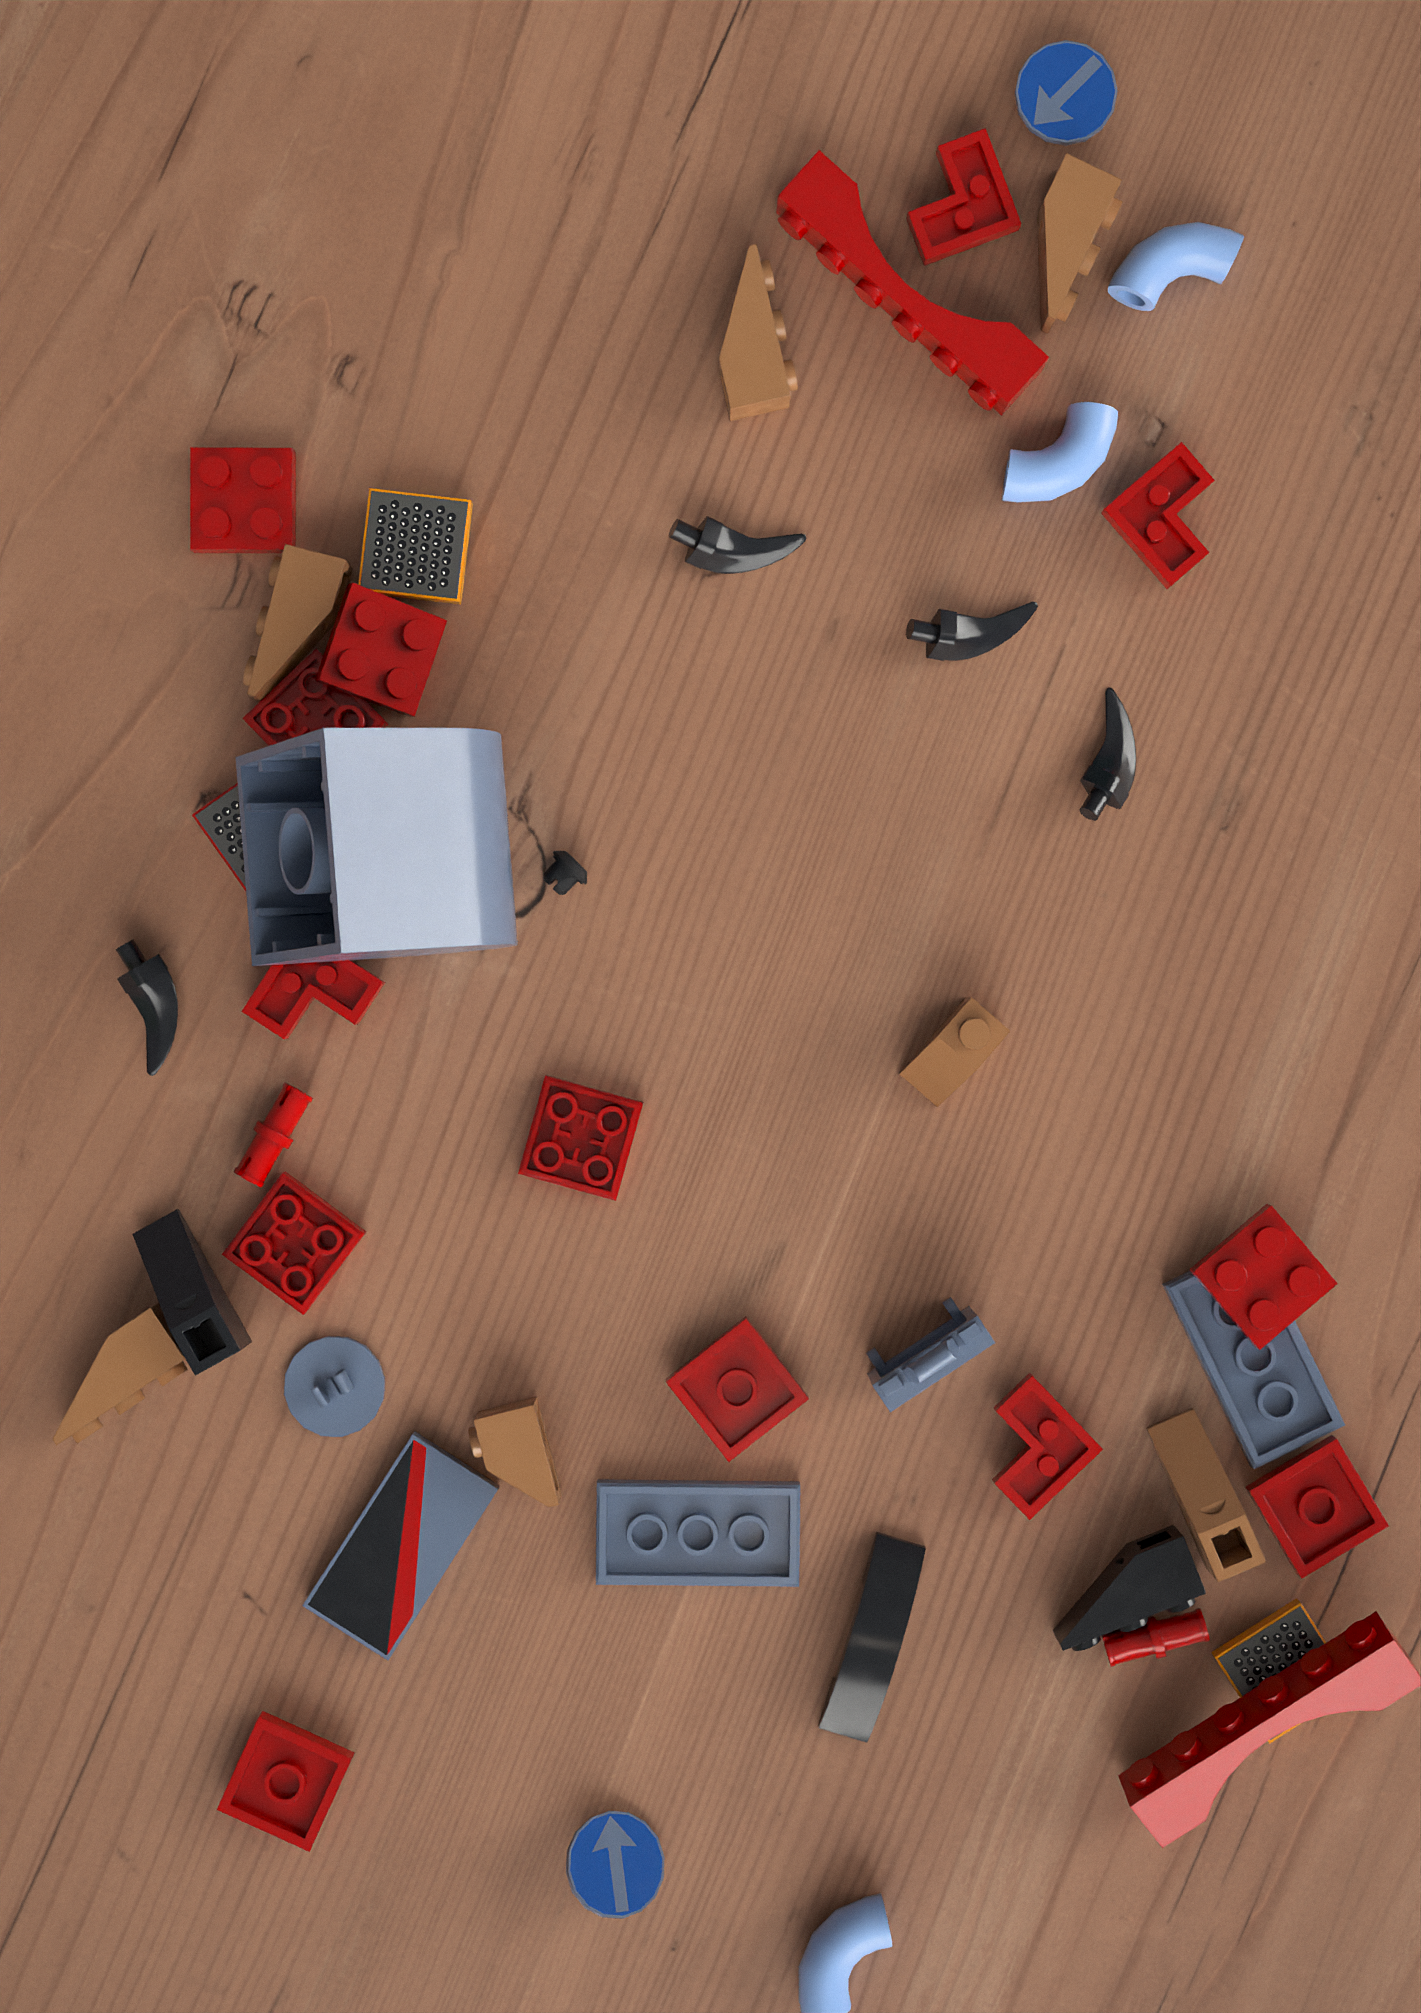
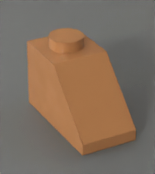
[899,997,1010,1107]
[468,1397,562,1507]

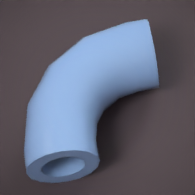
[1108,222,1244,311]
[1002,402,1118,503]
[799,1893,892,2013]

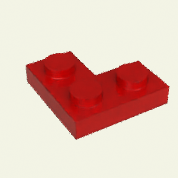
[906,128,1022,266]
[1101,442,1215,589]
[241,960,386,1040]
[992,1373,1103,1520]

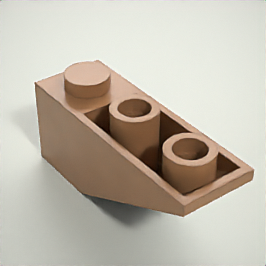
[1037,153,1123,334]
[719,244,798,421]
[243,544,353,702]
[52,1303,188,1446]
[1146,1408,1266,1582]

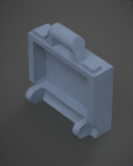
[866,1297,995,1412]

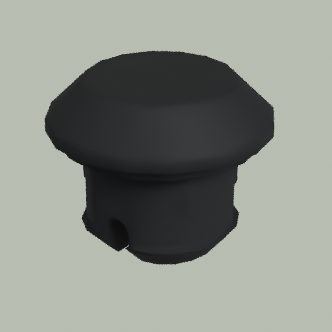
[543,851,587,895]

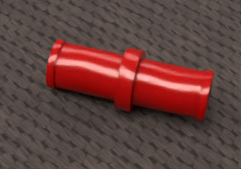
[233,1082,313,1187]
[1102,1608,1210,1667]

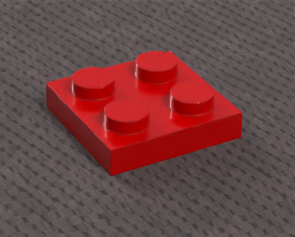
[190,447,296,553]
[315,582,448,717]
[1189,1204,1338,1350]
[666,1316,809,1462]
[1245,1435,1389,1579]
[216,1711,355,1852]

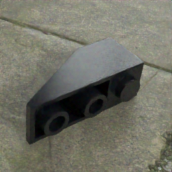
[132,1209,252,1376]
[1053,1525,1206,1651]

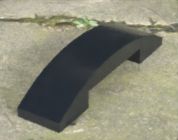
[818,1532,926,1743]

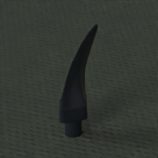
[669,516,807,574]
[906,601,1038,661]
[1080,688,1136,821]
[116,939,178,1076]

